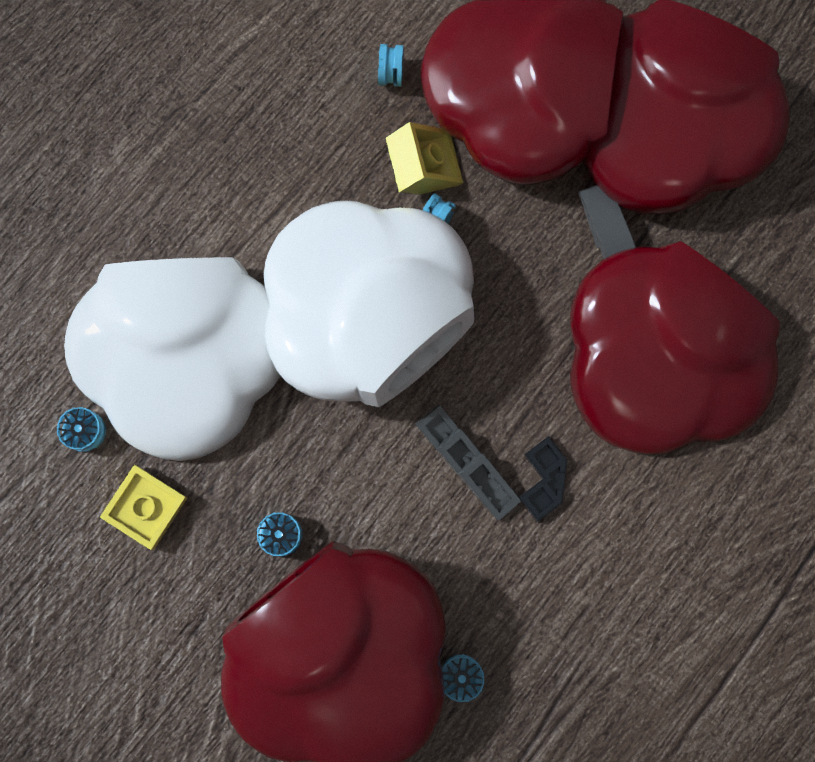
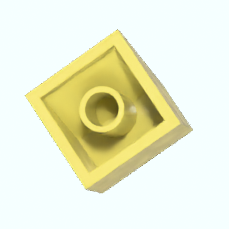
[386,122,463,195]

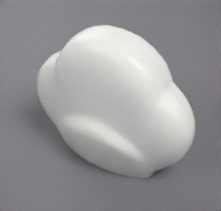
[264,201,474,407]
[64,257,281,461]

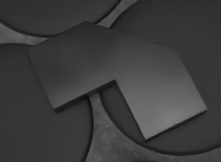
[519,436,568,522]

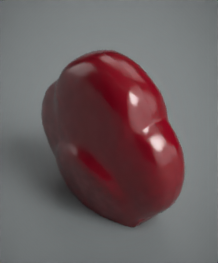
[421,0,623,184]
[583,0,790,214]
[570,241,780,455]
[221,541,446,762]

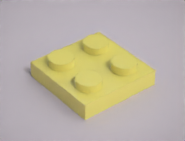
[100,465,188,550]

